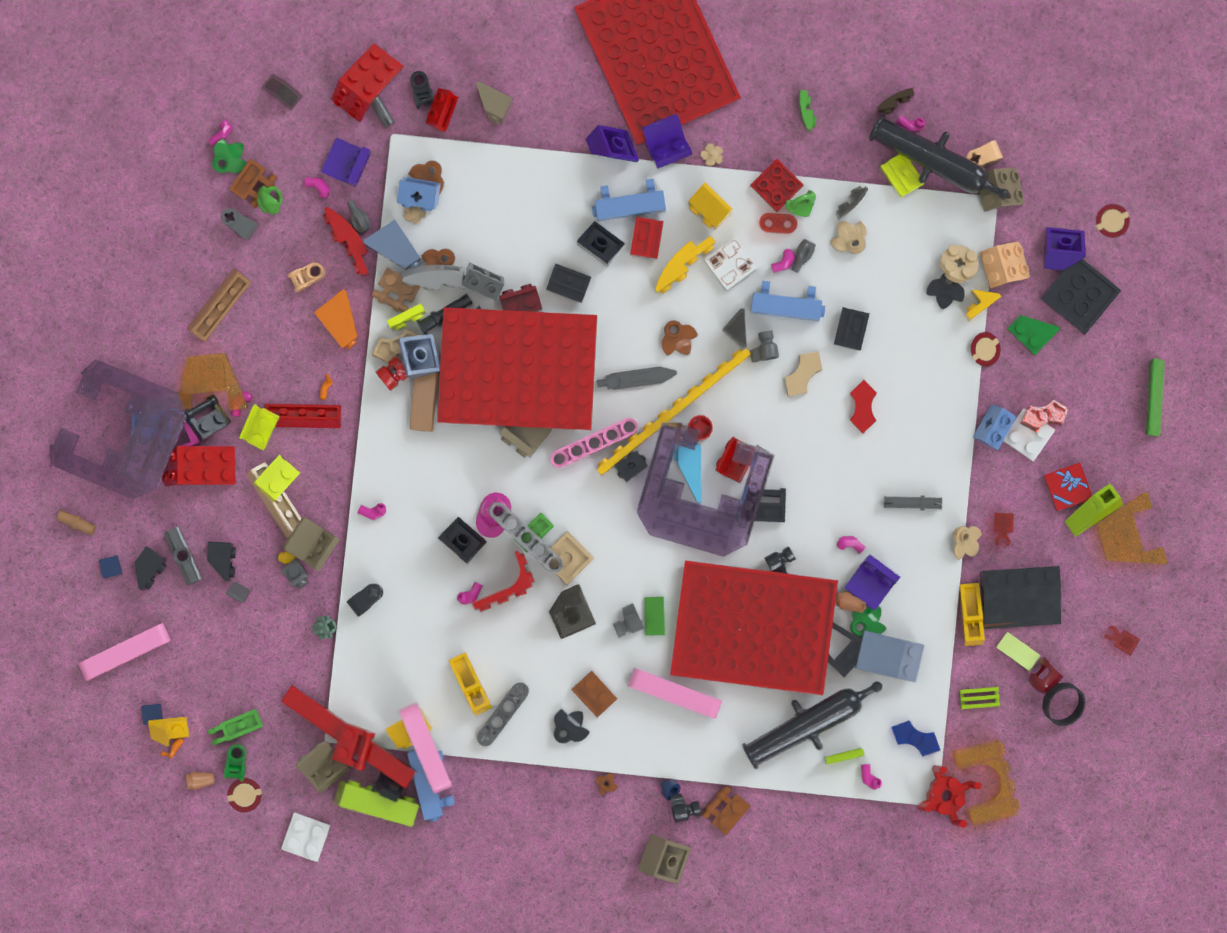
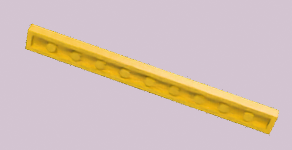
[597,348,751,476]

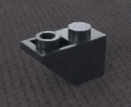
[207,541,236,582]
[135,546,167,591]

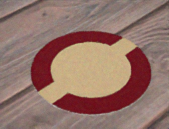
[1096,204,1130,238]
[971,332,1001,366]
[227,778,262,813]

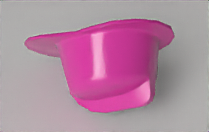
[476,492,511,538]

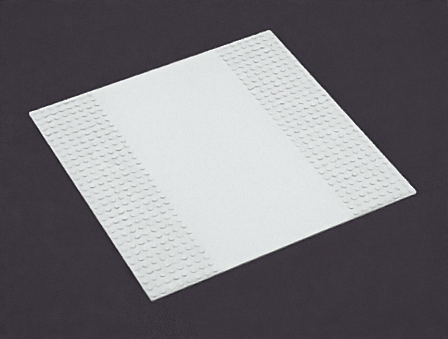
[325,134,997,805]

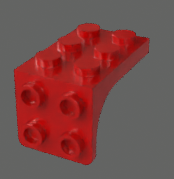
[331,43,404,122]
[161,446,236,486]
[472,551,535,612]

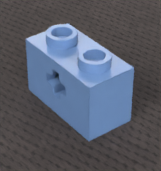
[397,177,441,211]
[973,404,1017,450]

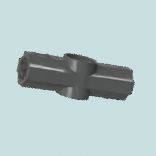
[164,526,203,586]

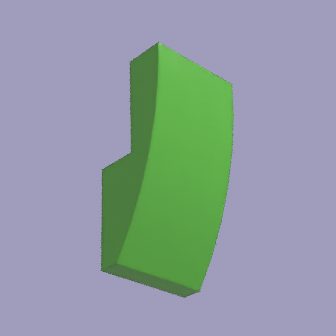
[799,90,817,132]

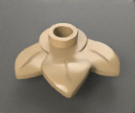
[830,221,867,254]
[952,526,982,560]

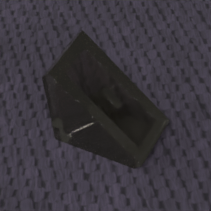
[261,73,303,111]
[722,308,747,349]

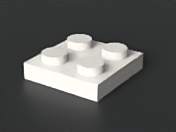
[1004,408,1055,461]
[281,812,331,862]

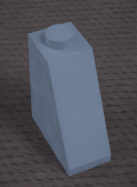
[363,220,421,270]

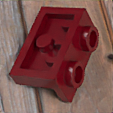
[499,284,542,312]

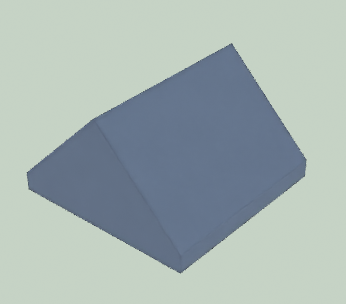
[398,334,440,379]

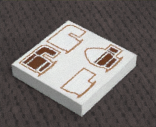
[704,237,757,291]

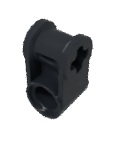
[410,71,434,109]
[346,584,384,617]

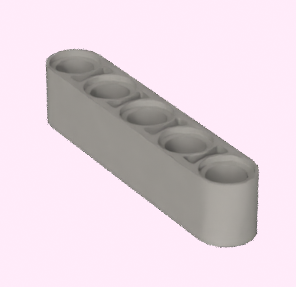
[488,502,563,573]

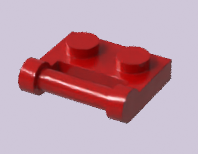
[332,722,376,770]

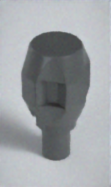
[347,200,371,234]
[792,239,816,273]

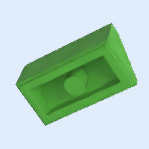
[644,597,665,636]

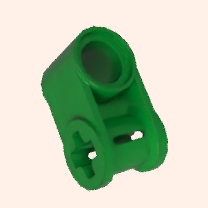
[224,743,247,782]

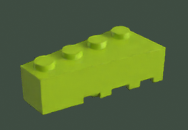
[334,780,419,827]

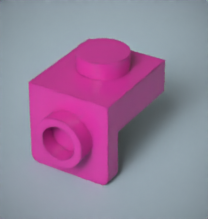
[181,423,201,446]

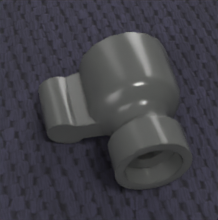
[750,331,779,363]
[613,603,644,638]

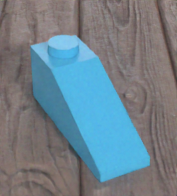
[674,445,702,503]

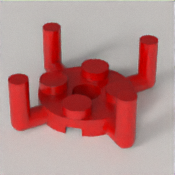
[917,765,982,828]

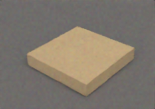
[549,531,594,585]

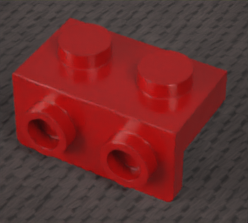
[425,88,459,133]
[715,436,758,484]

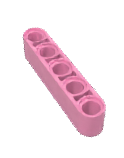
[551,418,638,468]
[78,623,171,681]
[627,668,722,719]
[399,703,452,794]

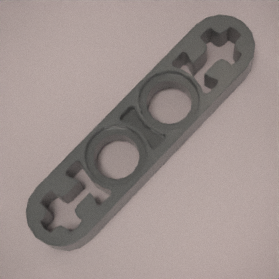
[477,682,529,746]

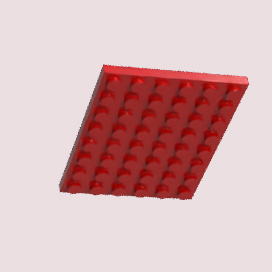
[574,0,741,146]
[437,307,598,431]
[670,560,838,696]

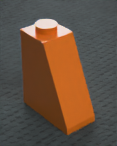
[314,289,359,350]

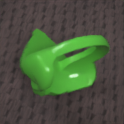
[257,186,282,215]
[786,190,816,217]

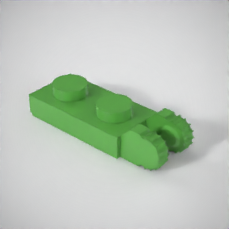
[207,709,264,746]

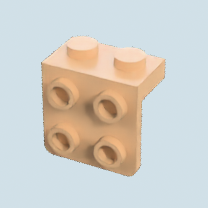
[980,242,1030,289]

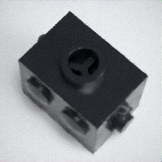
[615,451,648,483]

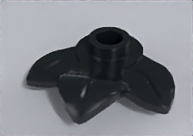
[926,273,965,309]
[554,709,590,744]

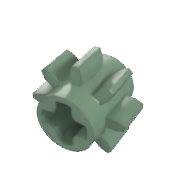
[312,615,336,640]

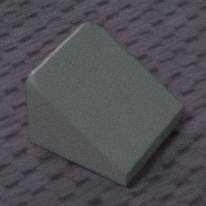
[226,582,251,603]

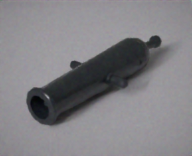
[869,114,1009,200]
[742,681,882,769]

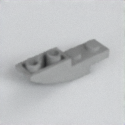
[401,265,473,292]

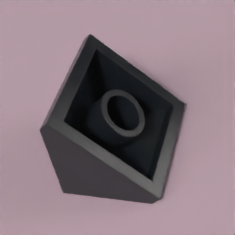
[577,221,625,267]
[438,517,487,564]

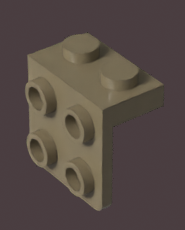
[980,168,1024,212]
[500,426,552,458]
[283,517,340,571]
[295,741,350,794]

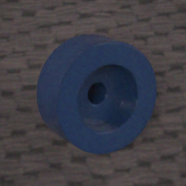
[660,780,680,800]

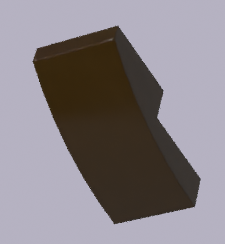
[876,88,914,115]

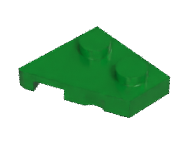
[1007,315,1060,356]

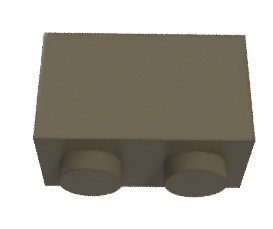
[476,81,514,125]
[638,834,691,884]

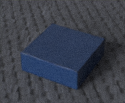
[99,555,123,578]
[141,704,163,725]

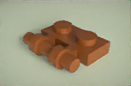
[229,158,278,208]
[701,785,751,835]

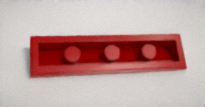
[264,404,341,428]

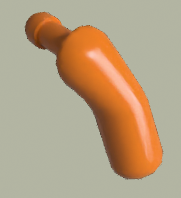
[319,374,333,400]
[161,738,184,759]

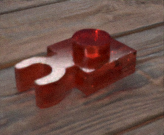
[993,512,1014,546]
[1104,626,1141,656]

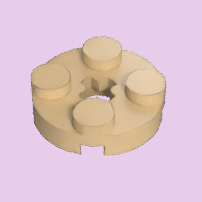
[939,245,978,283]

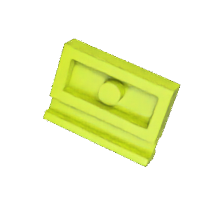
[880,154,924,198]
[387,304,426,331]
[239,404,280,451]
[253,455,300,502]

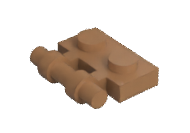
[372,268,421,313]

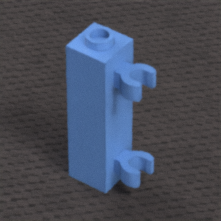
[592,179,666,222]
[751,281,825,322]
[408,749,455,822]

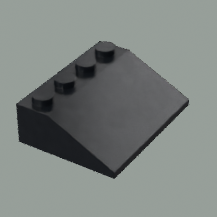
[980,566,1061,629]

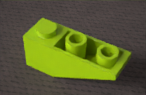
[1064,483,1123,537]

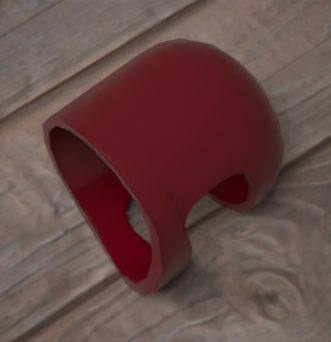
[1029,657,1064,694]

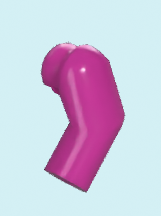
[771,249,795,273]
[836,536,866,554]
[457,581,483,604]

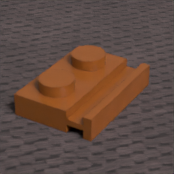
[571,671,617,718]

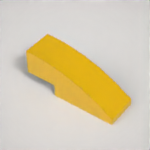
[960,583,985,646]
[448,652,493,716]

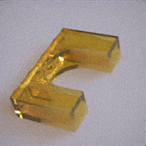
[952,739,1020,826]

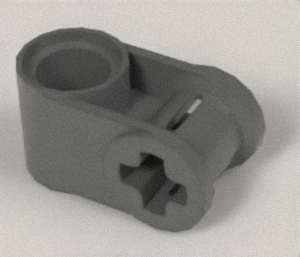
[221,209,259,241]

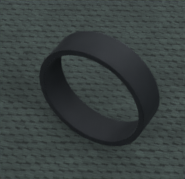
[1042,682,1086,726]

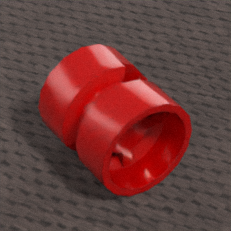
[375,356,408,391]
[687,415,713,442]

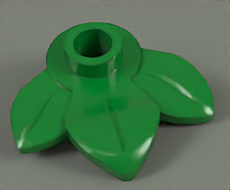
[212,139,247,173]
[850,607,886,637]

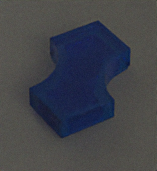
[891,720,941,757]

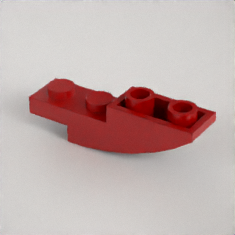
[323,207,369,277]

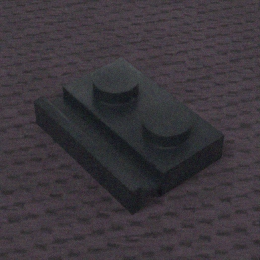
[546,264,592,303]
[833,307,870,351]
[371,772,404,803]

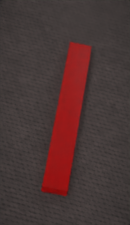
[281,685,417,788]

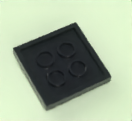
[1040,259,1122,335]

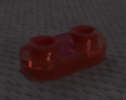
[759,213,798,234]

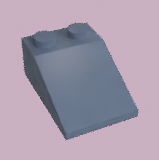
[855,631,924,683]

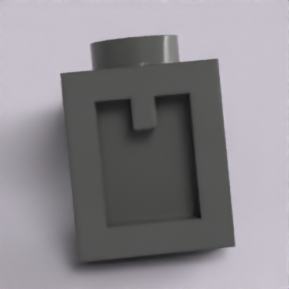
[281,559,311,589]

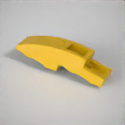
[655,236,716,294]

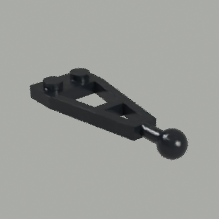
[828,622,861,678]

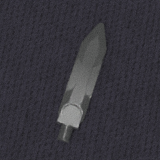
[597,366,677,390]

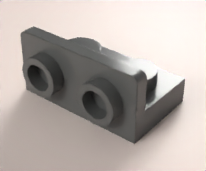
[462,262,504,300]

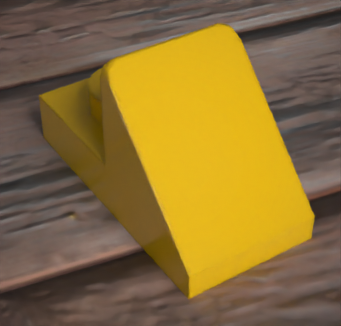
[964,290,1001,321]
[148,717,190,746]

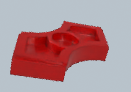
[849,380,877,434]

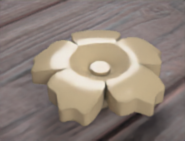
[700,143,723,167]
[403,206,427,224]

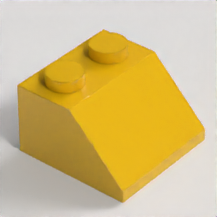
[688,182,732,230]
[385,709,433,750]

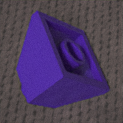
[586,125,639,163]
[1043,227,1086,270]

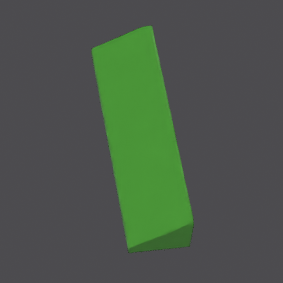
[1145,358,1165,437]

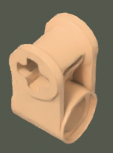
[966,140,1003,166]
[287,262,326,293]

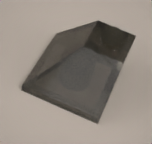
[549,584,596,639]

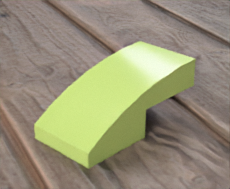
[996,632,1041,672]

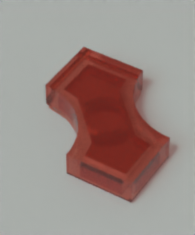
[1020,400,1070,432]

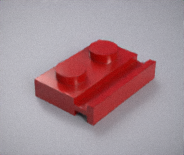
[630,217,664,259]

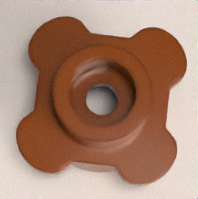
[596,773,617,795]

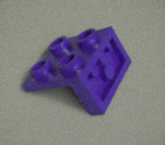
[642,114,693,169]
[321,138,371,188]
[844,554,901,610]

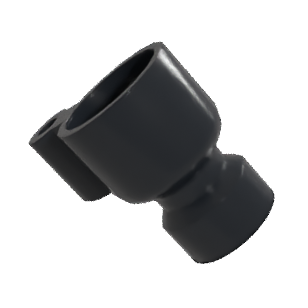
[764,546,796,574]
[670,793,701,823]

